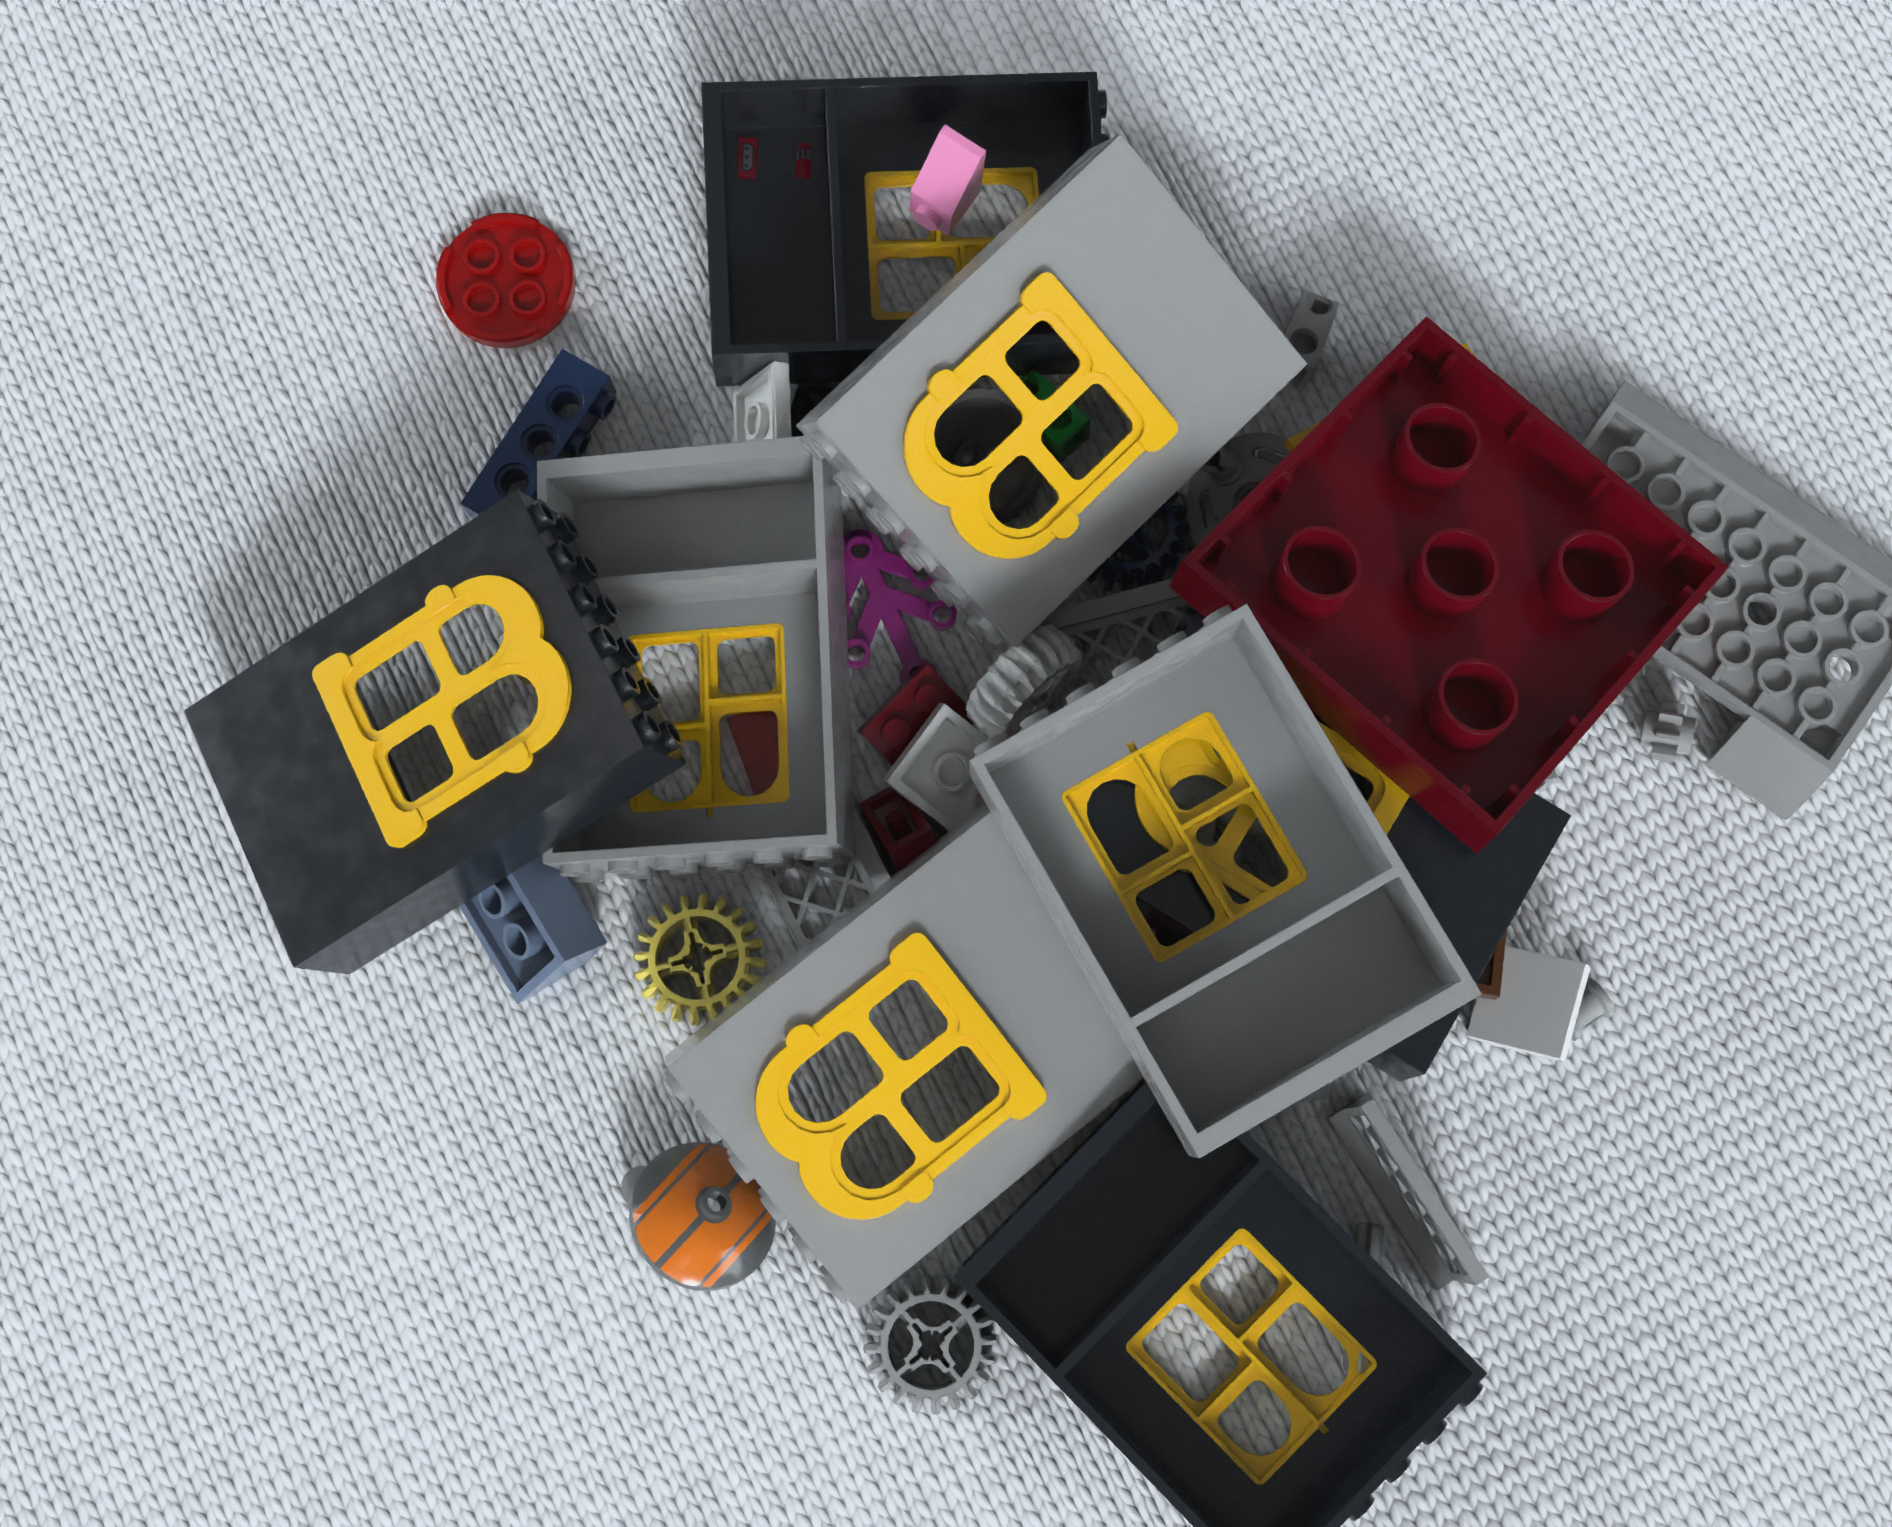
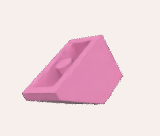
[909,125,986,236]

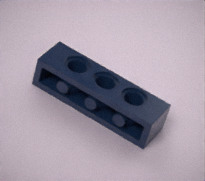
[460,349,617,519]

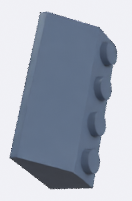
[459,854,607,1004]

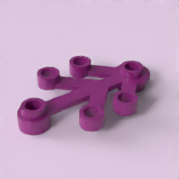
[843,529,957,685]

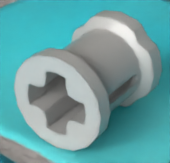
[1571,978,1616,1041]

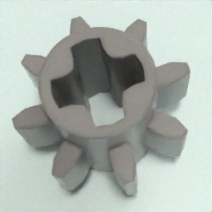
[1640,701,1696,763]

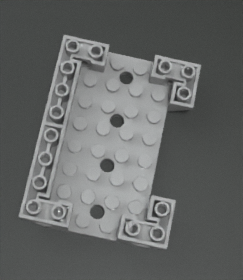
[1580,380,1892,820]

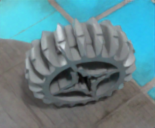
[863,1274,999,1414]

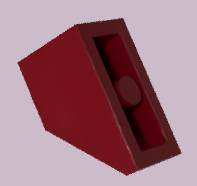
[859,786,938,872]

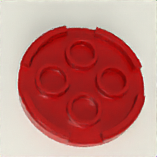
[436,213,576,348]

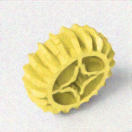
[633,894,766,1026]

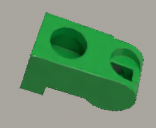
[1020,370,1090,463]

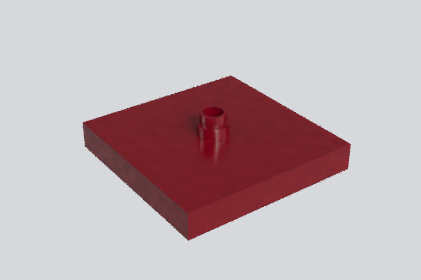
[1169,316,1729,854]

